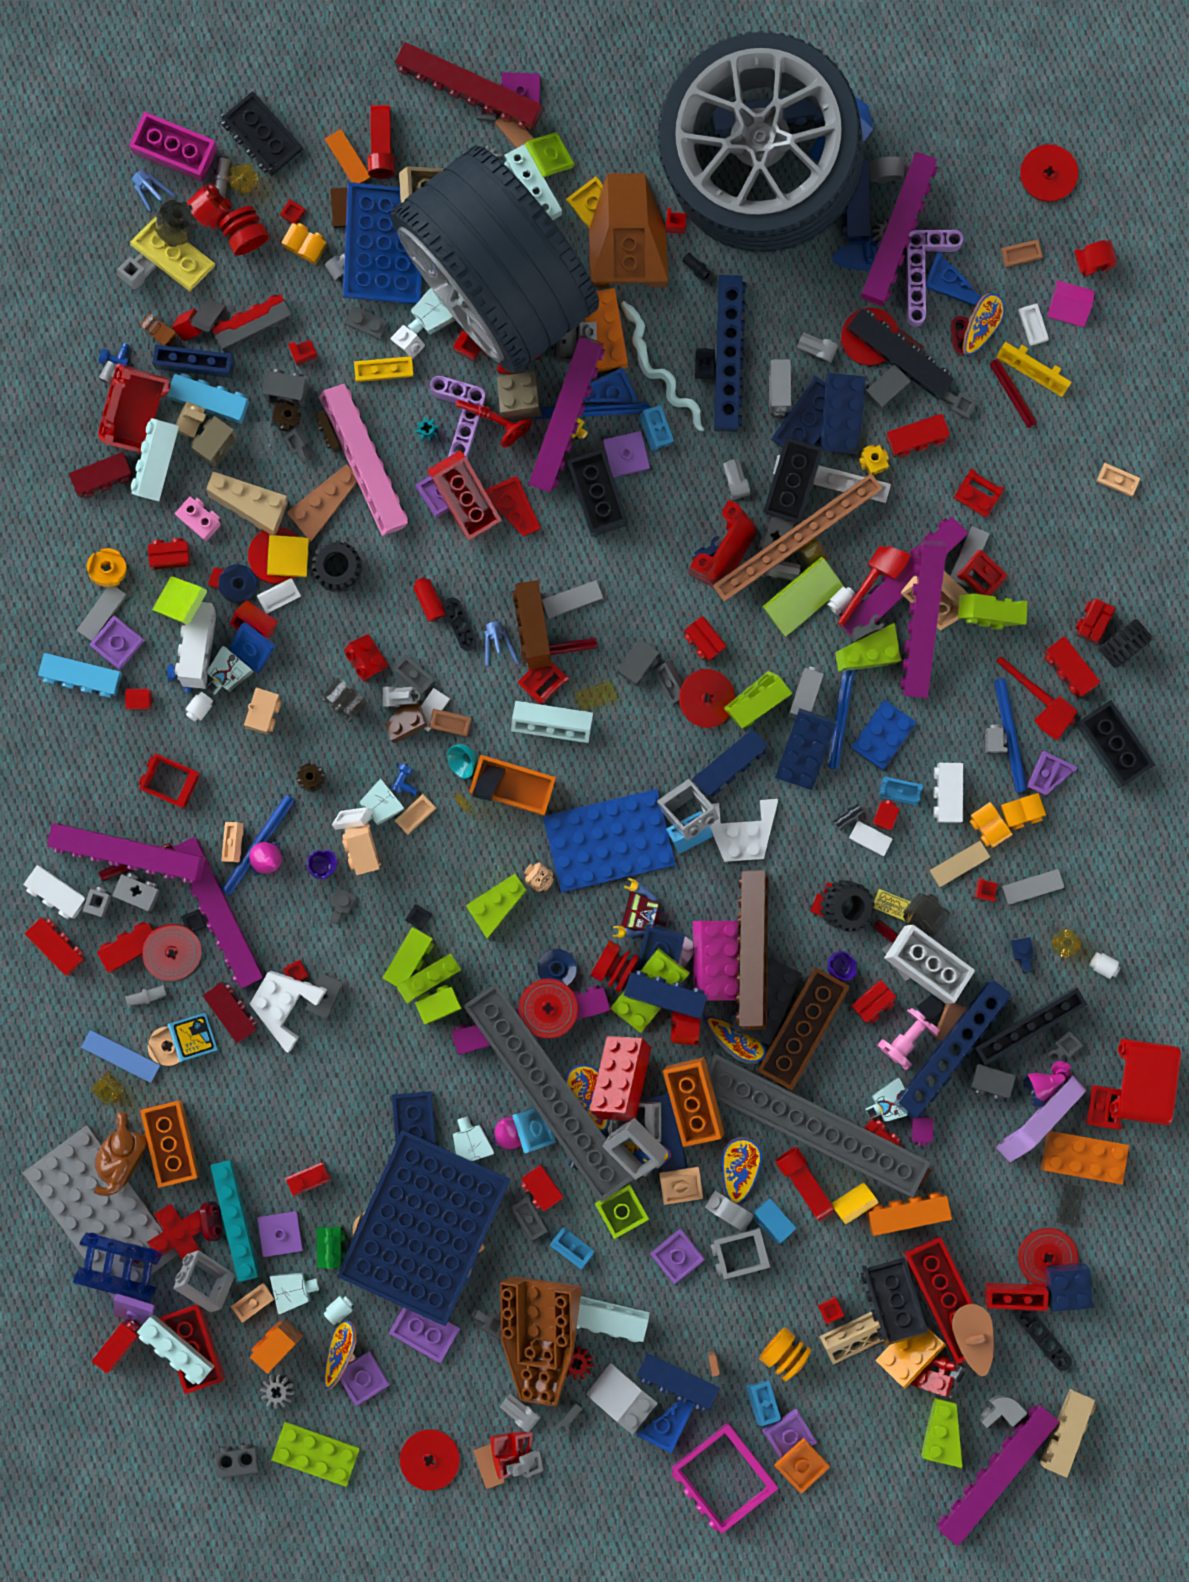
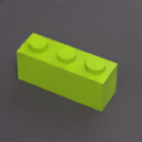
[382,927,435,987]
[397,953,461,1004]

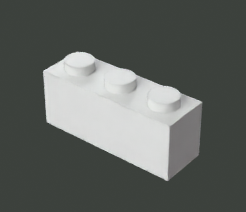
[933,763,963,823]
[23,865,87,919]

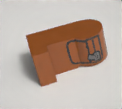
[140,313,178,346]

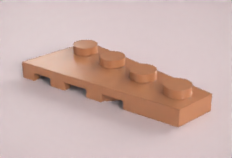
[286,464,357,543]

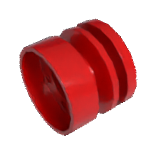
[218,206,270,256]
[590,940,639,992]

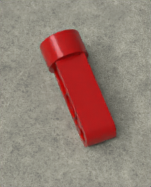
[368,105,395,179]
[775,1147,835,1222]

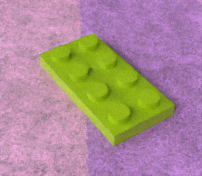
[610,948,690,1033]
[271,1421,360,1487]

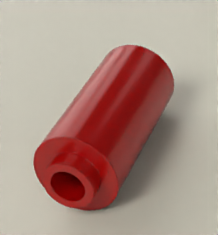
[413,577,446,622]

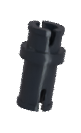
[682,252,711,281]
[834,804,865,831]

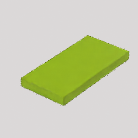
[763,557,844,637]
[152,576,207,625]

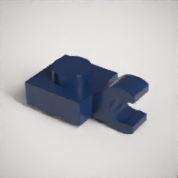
[693,536,719,560]
[1010,937,1034,973]

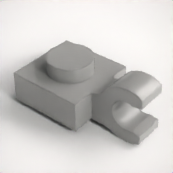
[506,1451,543,1477]

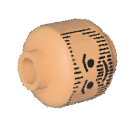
[524,862,554,892]

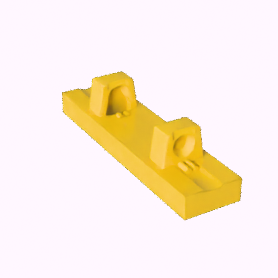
[996,342,1071,397]

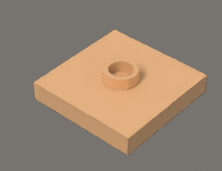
[659,1167,703,1205]

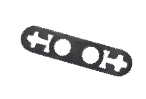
[1015,1310,1072,1371]

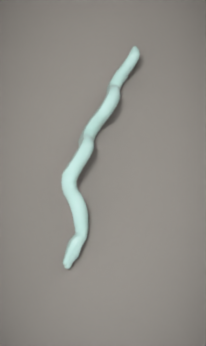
[621,301,704,431]

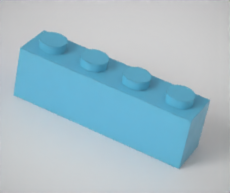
[167,373,249,424]
[38,653,122,698]

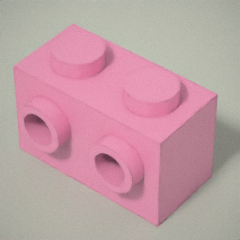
[175,497,221,542]

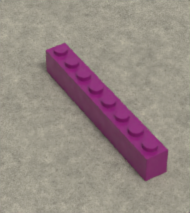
[860,151,938,306]
[529,335,605,492]
[839,517,968,639]
[900,539,947,698]
[47,823,206,883]
[173,836,265,989]
[452,985,610,1055]
[937,1404,1060,1547]

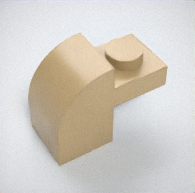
[176,401,206,439]

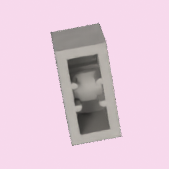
[112,873,160,912]

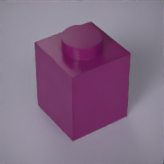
[911,1117,933,1146]

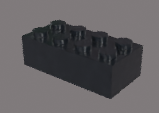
[763,436,825,524]
[567,448,628,537]
[1075,700,1155,788]

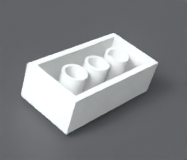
[175,602,216,689]
[884,925,975,1004]

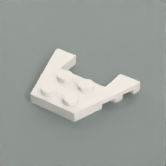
[701,799,778,862]
[250,971,327,1053]

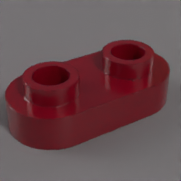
[950,316,969,356]
[200,1201,223,1242]

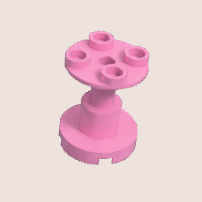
[877,1008,940,1071]

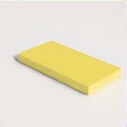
[130,217,215,292]

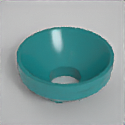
[447,744,478,779]

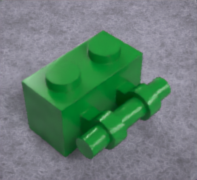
[316,1226,346,1269]

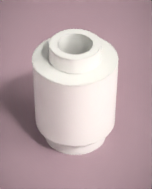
[827,587,856,616]
[185,692,213,722]
[1089,952,1121,979]

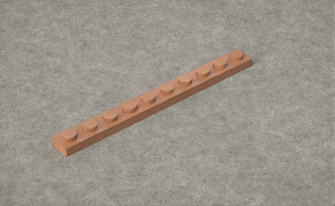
[713,473,883,602]

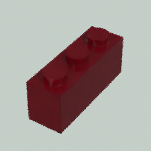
[69,452,134,499]
[202,982,258,1044]

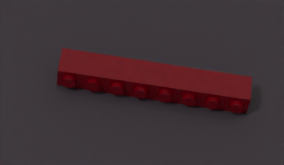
[395,42,543,131]

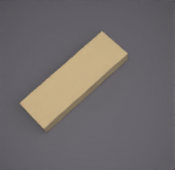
[929,841,990,887]

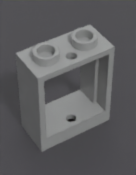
[556,322,597,362]
[769,359,791,417]
[788,666,824,719]
[657,779,719,841]
[608,1101,661,1143]
[603,1118,668,1180]
[711,1227,770,1280]
[173,1250,235,1313]

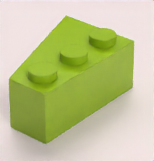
[958,594,1028,630]
[835,623,901,672]
[724,671,793,729]
[466,874,526,939]
[921,1396,962,1468]

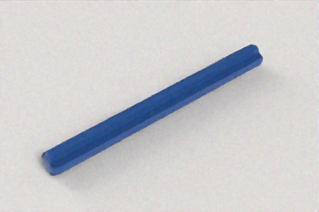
[535,402,649,419]
[827,670,855,769]
[994,678,1027,793]
[221,795,295,896]

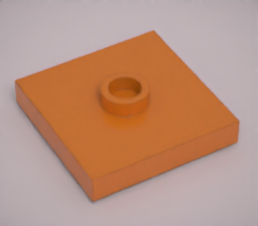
[774,1438,830,1494]

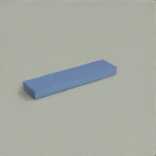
[81,1030,161,1083]

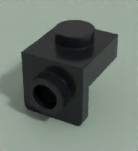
[695,348,715,379]

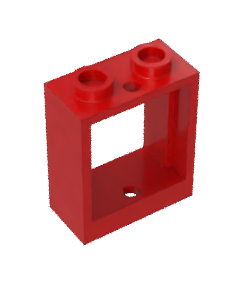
[139,753,201,809]

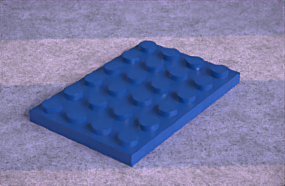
[342,182,421,305]
[543,789,676,893]

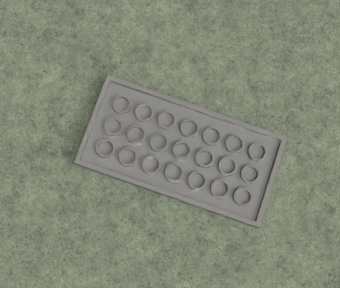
[22,1125,178,1299]

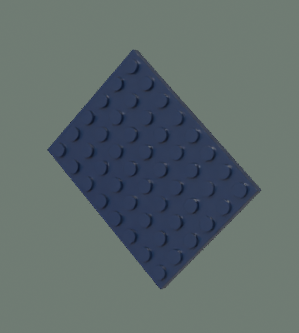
[337,1130,511,1326]

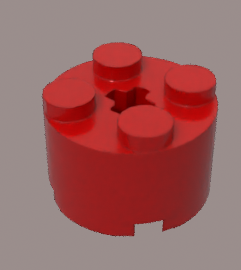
[187,183,233,230]
[1073,239,1118,277]
[671,1012,700,1046]

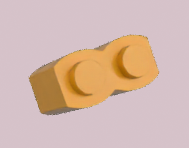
[281,223,327,265]
[1000,793,1046,830]
[969,802,1013,849]

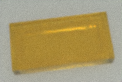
[574,680,617,711]
[454,792,474,814]

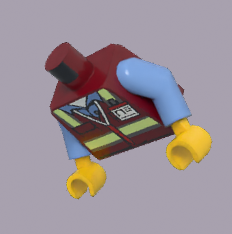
[613,878,668,939]

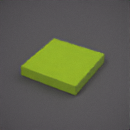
[524,132,575,177]

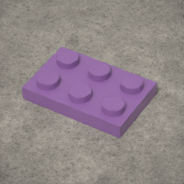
[389,1307,460,1363]

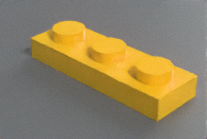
[354,356,414,382]

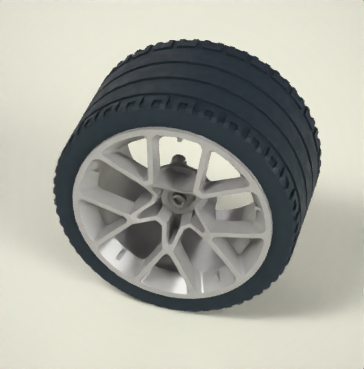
[658,31,864,253]
[390,145,599,373]

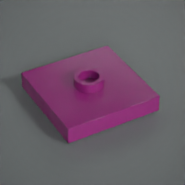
[501,72,540,103]

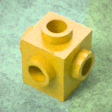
[859,445,889,476]

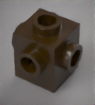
[271,402,301,431]
[296,763,326,792]

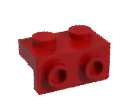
[344,634,389,682]

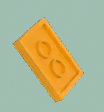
[876,1326,946,1389]

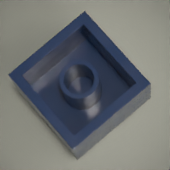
[1046,1263,1093,1312]

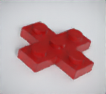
[147,1203,202,1261]

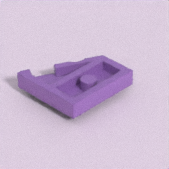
[1027,751,1077,795]

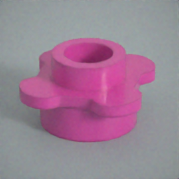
[1051,1061,1071,1078]

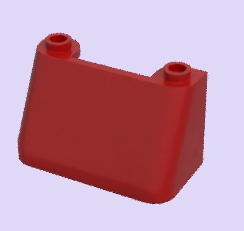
[98,363,170,453]
[688,499,757,588]
[1110,1039,1181,1126]

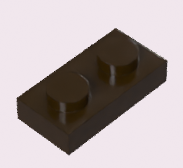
[316,411,341,452]

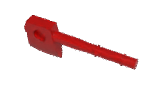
[837,545,911,627]
[996,656,1077,740]

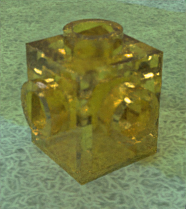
[229,163,258,194]
[1051,929,1081,958]

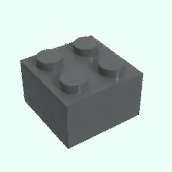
[263,369,309,408]

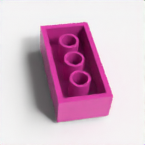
[129,111,218,182]
[693,921,739,1001]

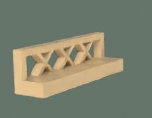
[819,1312,884,1365]

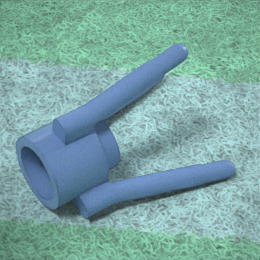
[132,170,176,211]
[484,621,520,666]

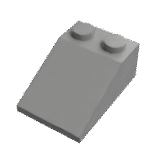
[586,1363,658,1435]

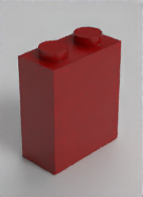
[91,1319,141,1374]

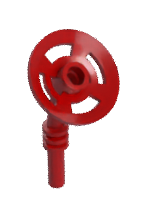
[455,399,532,448]

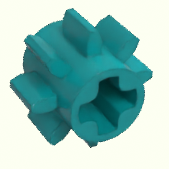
[415,417,440,442]

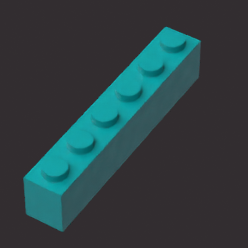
[210,1160,260,1282]

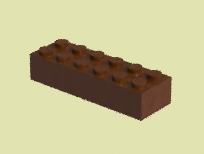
[756,967,850,1090]

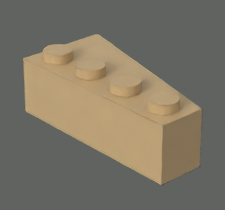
[206,472,288,535]
[1039,1389,1096,1478]

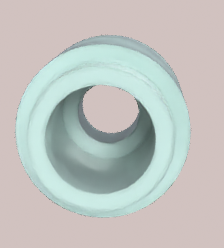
[324,1295,354,1325]

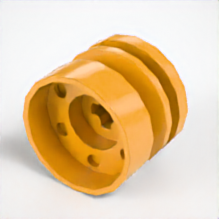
[759,1327,812,1382]

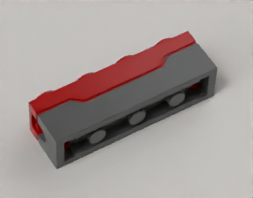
[212,294,293,353]

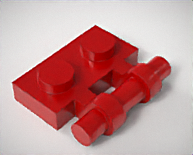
[910,1357,956,1397]

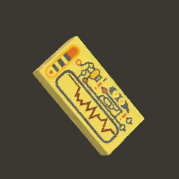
[872,889,916,922]

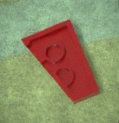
[485,476,541,537]

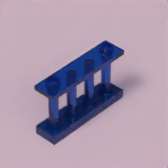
[73,1232,163,1303]

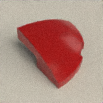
[490,1431,532,1479]

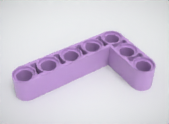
[906,230,963,327]
[430,376,485,459]
[996,1075,1086,1162]

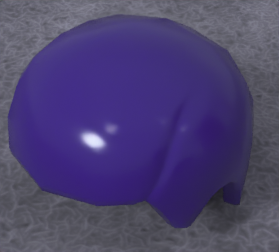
[306,849,338,879]
[827,951,857,981]

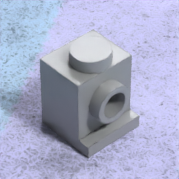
[985,724,1008,753]
[83,887,112,918]

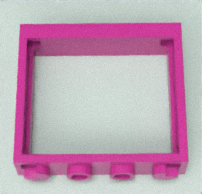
[671,1422,778,1534]

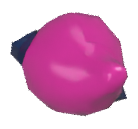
[249,842,282,876]
[1023,1073,1066,1107]
[491,1117,521,1149]

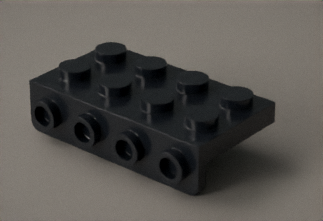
[220,91,303,177]
[728,958,802,1046]
[860,1257,928,1346]

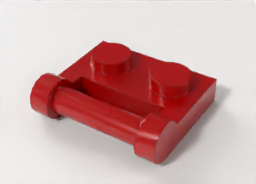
[953,468,1005,518]
[957,550,1008,596]
[517,661,570,705]
[1086,1085,1122,1130]

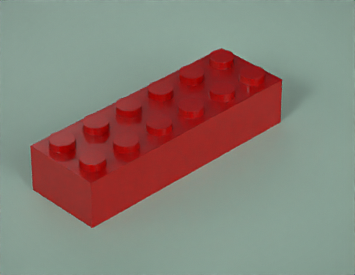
[903,1235,973,1364]

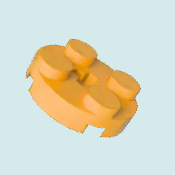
[87,548,127,587]

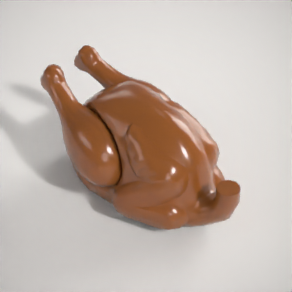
[94,1112,148,1196]

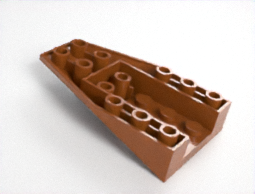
[589,173,669,288]
[500,1276,582,1407]

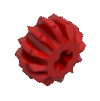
[566,1346,594,1381]

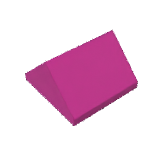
[1047,280,1095,327]

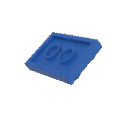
[851,700,916,770]

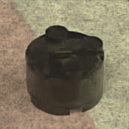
[155,200,197,247]
[320,678,367,723]
[903,893,951,938]

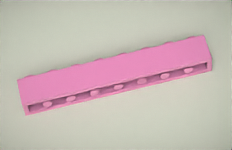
[319,384,408,536]

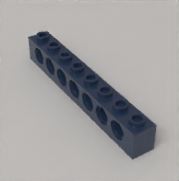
[714,275,746,432]
[893,979,1012,1119]

